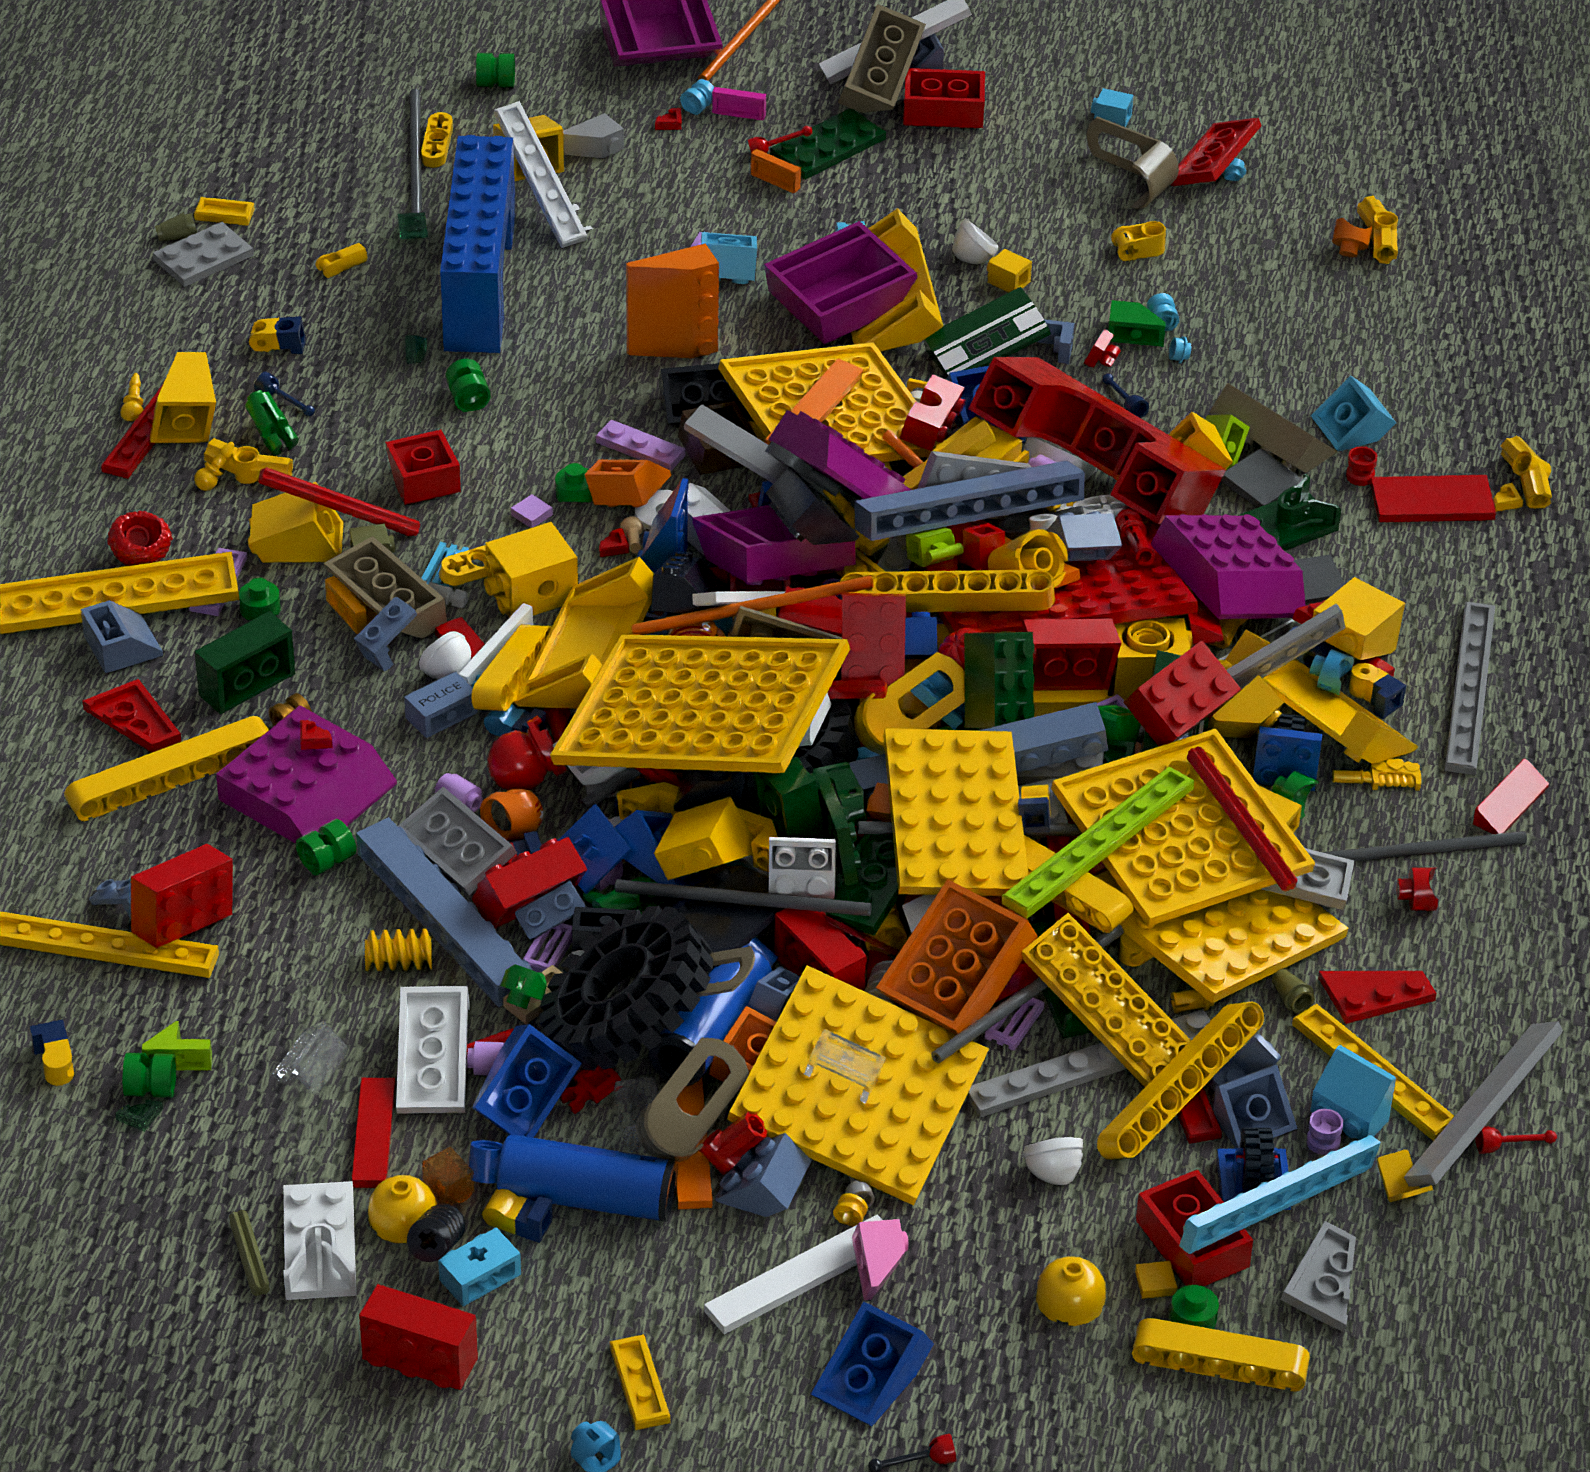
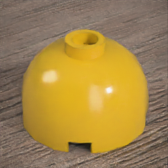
[368,1175,437,1243]
[1036,1256,1106,1326]

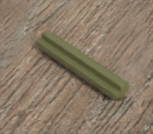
[229,1210,270,1296]

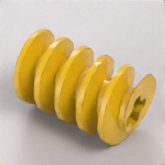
[365,928,432,971]

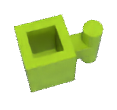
[906,527,964,567]

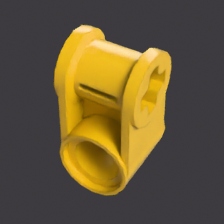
[1111,221,1166,261]

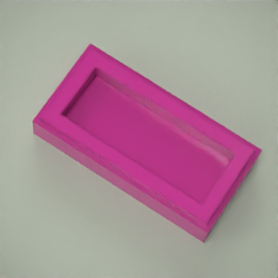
[712,87,766,120]

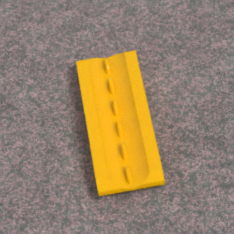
[1022,913,1191,1087]

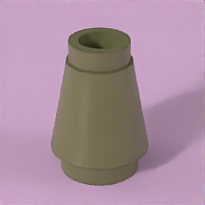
[155,212,197,242]
[1272,969,1315,1013]

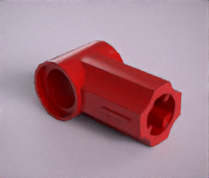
[699,1112,768,1175]

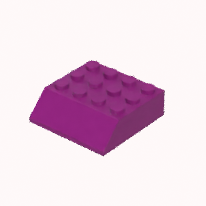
[600,0,723,67]
[764,221,917,344]
[768,410,911,500]
[692,505,856,585]
[1150,514,1306,619]
[216,705,397,844]

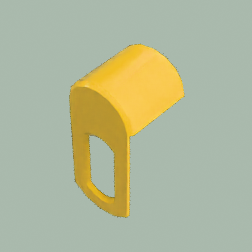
[854,652,965,755]

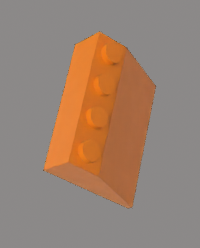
[626,243,719,358]
[876,879,1038,1035]

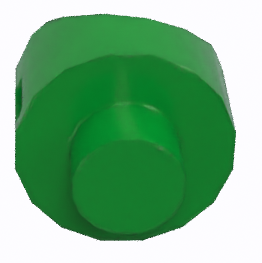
[555,463,593,503]
[239,578,281,621]
[1272,771,1319,819]
[500,964,547,1009]
[1170,1285,1219,1329]

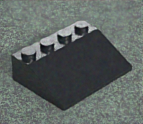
[670,864,786,968]

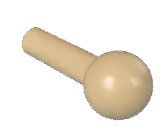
[620,516,644,553]

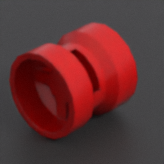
[1346,446,1378,486]

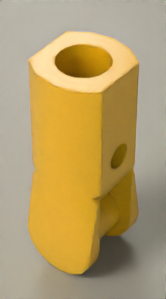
[315,243,368,278]

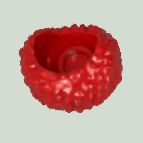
[107,511,173,566]

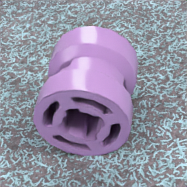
[1307,1108,1343,1155]

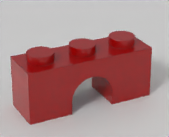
[900,375,965,451]
[946,522,1005,569]

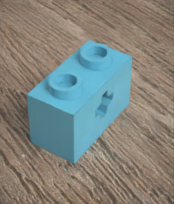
[438,1227,521,1306]

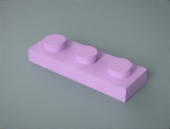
[596,420,685,472]

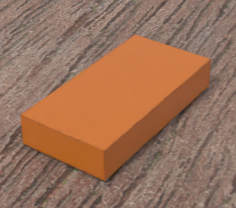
[751,149,801,193]

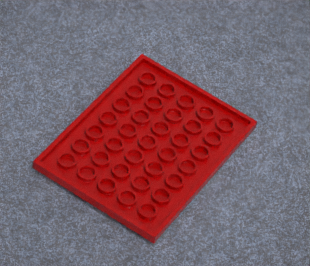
[917,535,1198,633]

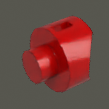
[1396,867,1438,911]

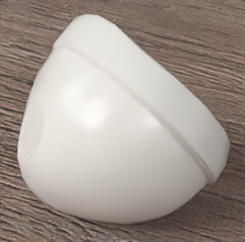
[953,218,998,264]
[419,631,471,680]
[1023,1137,1083,1185]

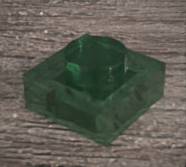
[397,212,428,239]

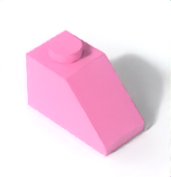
[852,1219,908,1300]

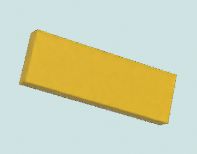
[610,1334,671,1430]

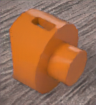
[1332,218,1372,257]

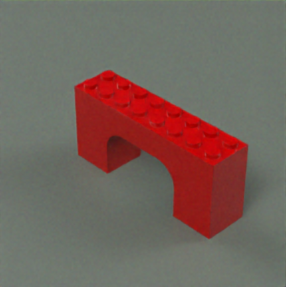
[968,357,1226,524]

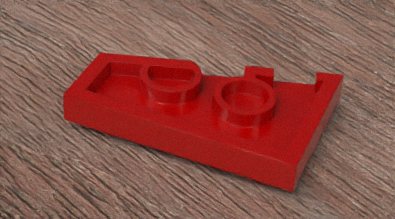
[82,679,181,753]
[1318,971,1437,1024]

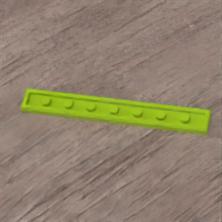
[1002,766,1194,919]

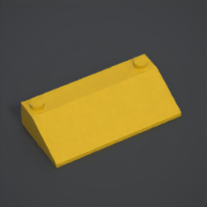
[851,208,943,351]
[514,557,654,709]
[1225,629,1418,764]

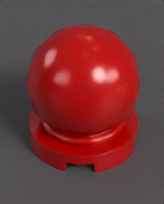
[487,715,568,791]

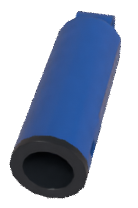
[649,937,778,1086]
[467,1135,678,1222]

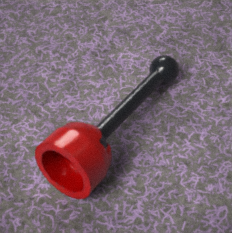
[868,1433,957,1472]

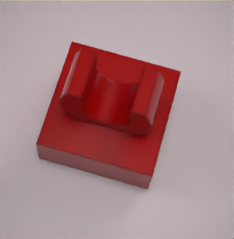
[1084,329,1121,368]

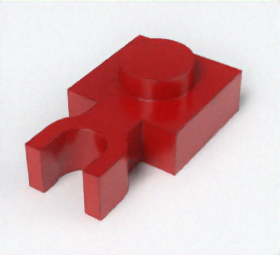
[560,1065,622,1114]

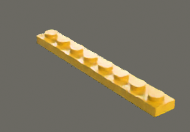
[0,911,219,978]

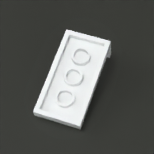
[396,986,470,1114]
[283,1181,357,1300]

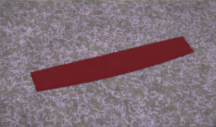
[825,915,900,956]

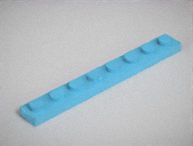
[1179,1135,1381,1254]

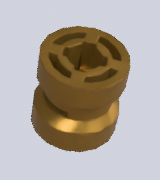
[268,693,312,726]

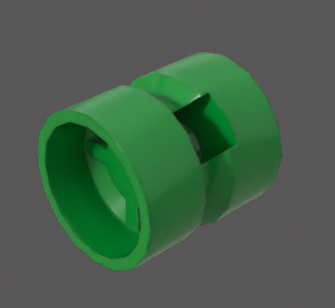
[476,53,515,88]
[445,359,491,412]
[296,819,357,876]
[122,1052,176,1098]

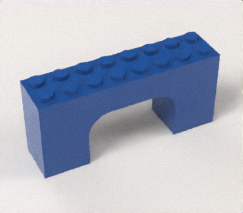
[440,135,516,353]

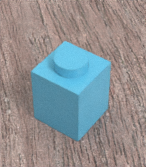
[1091,88,1133,127]

